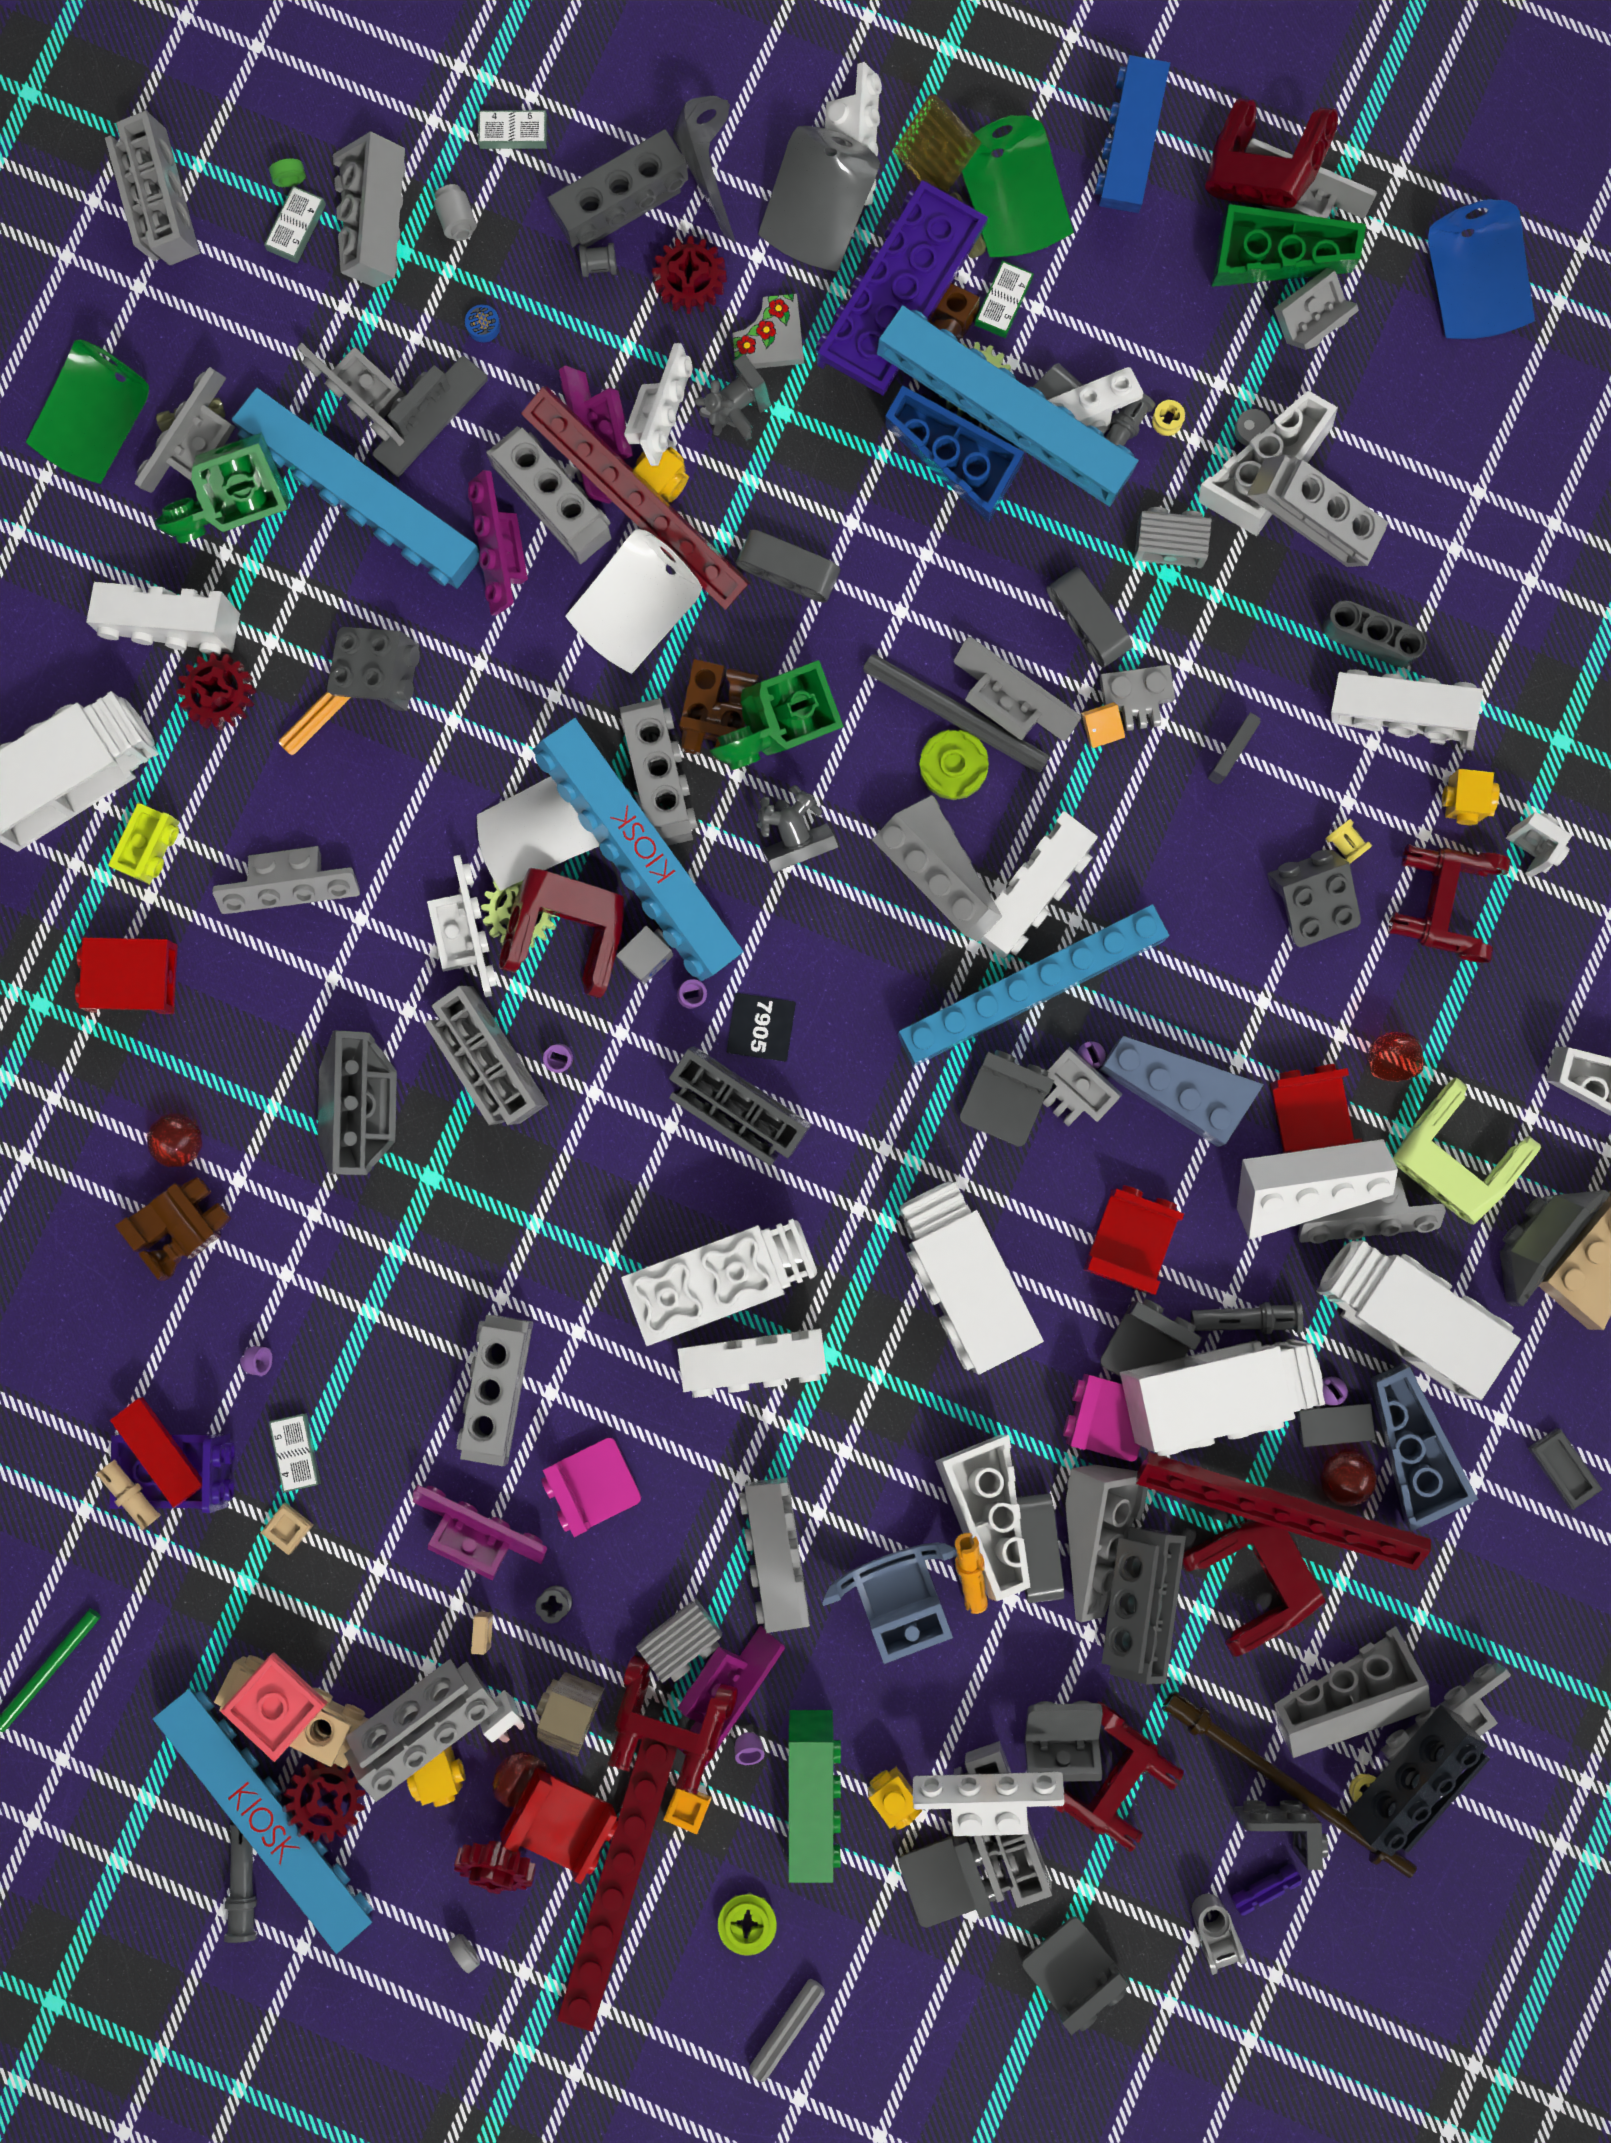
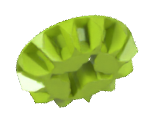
[718,1892,777,1955]

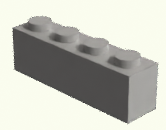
[333,131,406,288]
[872,795,1002,942]
[739,1477,810,1633]
[1274,1626,1431,1758]

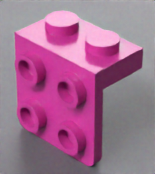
[1063,1374,1141,1461]
[541,1438,641,1537]

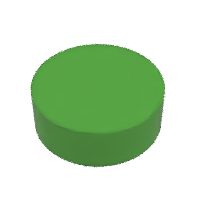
[269,159,306,187]

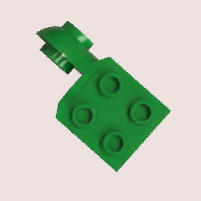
[154,433,290,543]
[709,660,844,771]

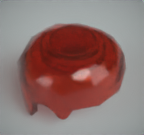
[1368,1031,1424,1082]
[146,1113,202,1167]
[1320,1449,1377,1507]
[492,1751,547,1808]

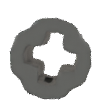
[579,243,617,278]
[535,1585,572,1623]

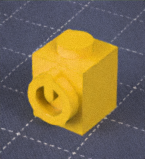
[634,447,690,502]
[1442,769,1500,825]
[406,1746,466,1807]
[867,1766,922,1830]

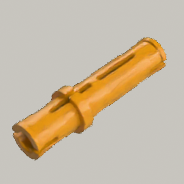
[955,1533,988,1614]

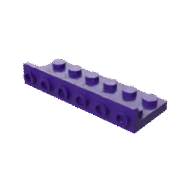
[815,180,988,396]

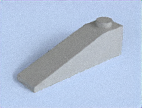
[1065,1464,1148,1623]

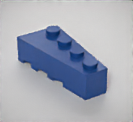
[1095,55,1170,213]
[885,385,1024,523]

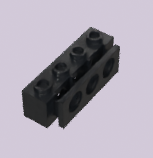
[1345,1704,1490,1856]

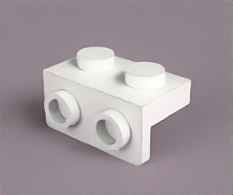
[1506,812,1572,878]

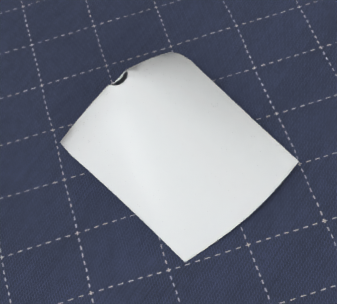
[565,529,702,674]
[477,776,599,891]

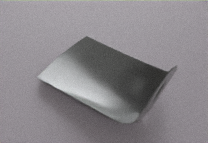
[673,96,736,243]
[758,125,880,272]

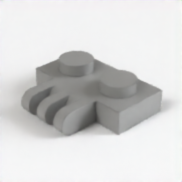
[1100,665,1175,731]
[1043,1047,1122,1127]

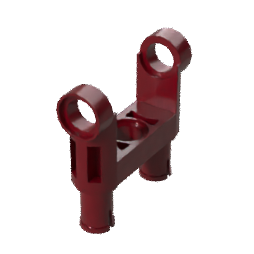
[1388,844,1511,963]
[607,1655,738,1795]
[1051,1701,1184,1852]

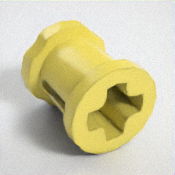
[1325,819,1373,864]

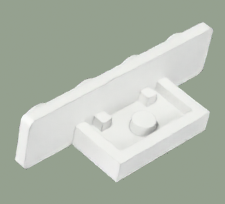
[824,62,882,206]
[624,343,693,466]
[1014,367,1143,449]
[427,855,497,997]
[913,1772,1064,1836]

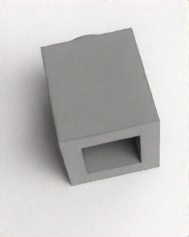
[616,926,674,985]

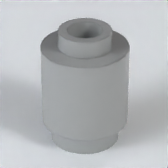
[434,184,477,241]

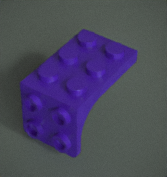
[109,1434,235,1513]

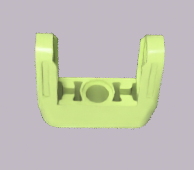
[1393,1077,1541,1225]

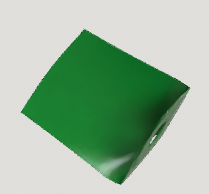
[959,115,1074,257]
[26,339,149,484]

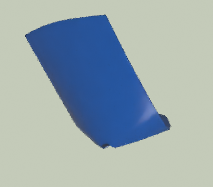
[1428,199,1535,339]

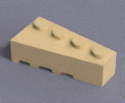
[1538,1191,1611,1330]

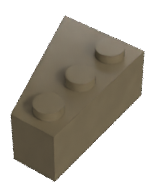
[535,1672,605,1757]

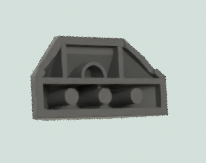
[317,1030,397,1176]
[1499,1190,1611,1306]

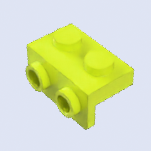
[108,803,180,885]

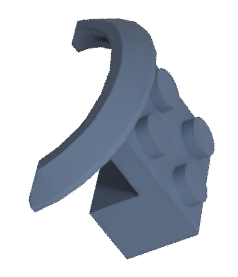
[822,1542,957,1664]

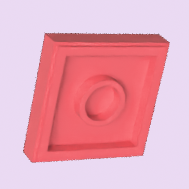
[220,1653,328,1762]

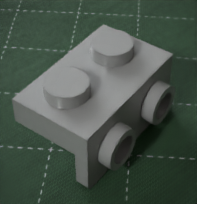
[1274,268,1359,350]

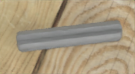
[749,1979,825,2082]

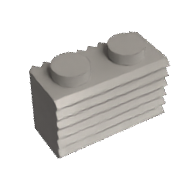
[1134,507,1212,568]
[636,1598,722,1683]

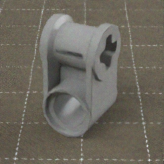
[1191,1894,1247,1975]

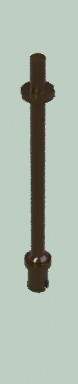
[1162,1690,1417,1878]

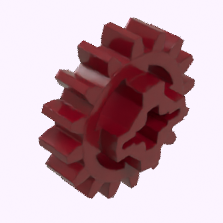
[652,236,727,314]
[176,652,256,730]
[282,1760,365,1843]
[454,1841,536,1894]

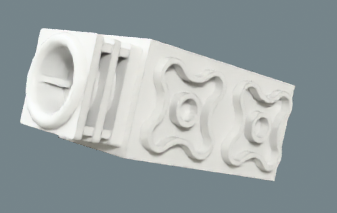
[0,691,159,852]
[899,1181,1044,1375]
[621,1219,817,1346]
[1316,1240,1521,1400]
[1120,1339,1325,1456]

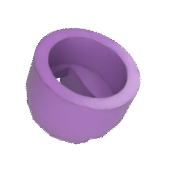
[677,979,707,1009]
[1077,1041,1106,1069]
[543,1044,573,1073]
[240,1346,272,1376]
[1322,1376,1348,1406]
[734,1732,764,1765]

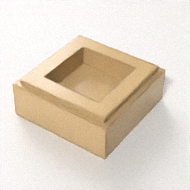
[260,1503,314,1555]
[471,1611,493,1655]

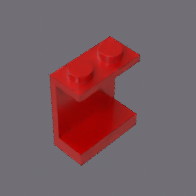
[75,938,178,1014]
[1270,1064,1362,1154]
[1083,1185,1184,1295]
[500,1768,618,1884]

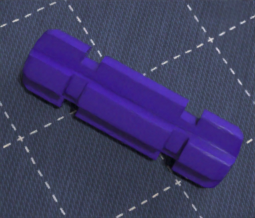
[1232,1864,1302,1916]

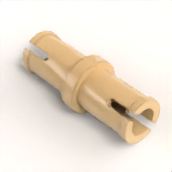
[95,1459,161,1531]

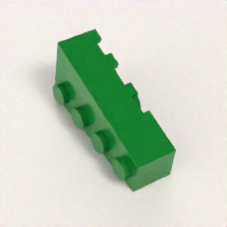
[1212,204,1366,287]
[789,1710,841,1883]

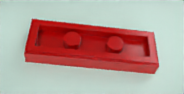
[110,1397,202,1508]

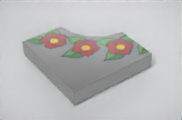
[733,294,804,369]

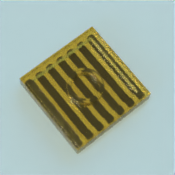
[893,94,981,193]

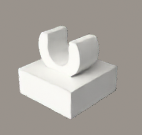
[480,1690,524,1743]

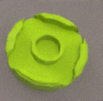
[919,730,989,800]

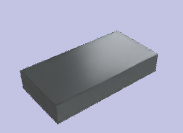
[1207,712,1261,785]
[1297,1403,1375,1447]
[1527,1428,1603,1510]

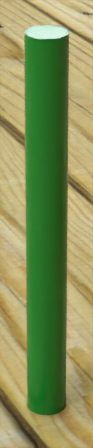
[0,1608,101,1732]

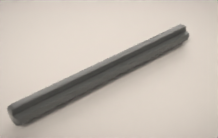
[863,654,1049,772]

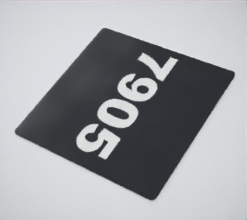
[726,993,796,1062]

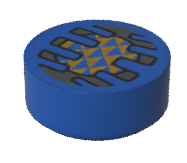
[465,305,501,342]

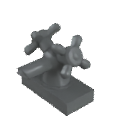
[695,354,771,441]
[756,785,838,873]

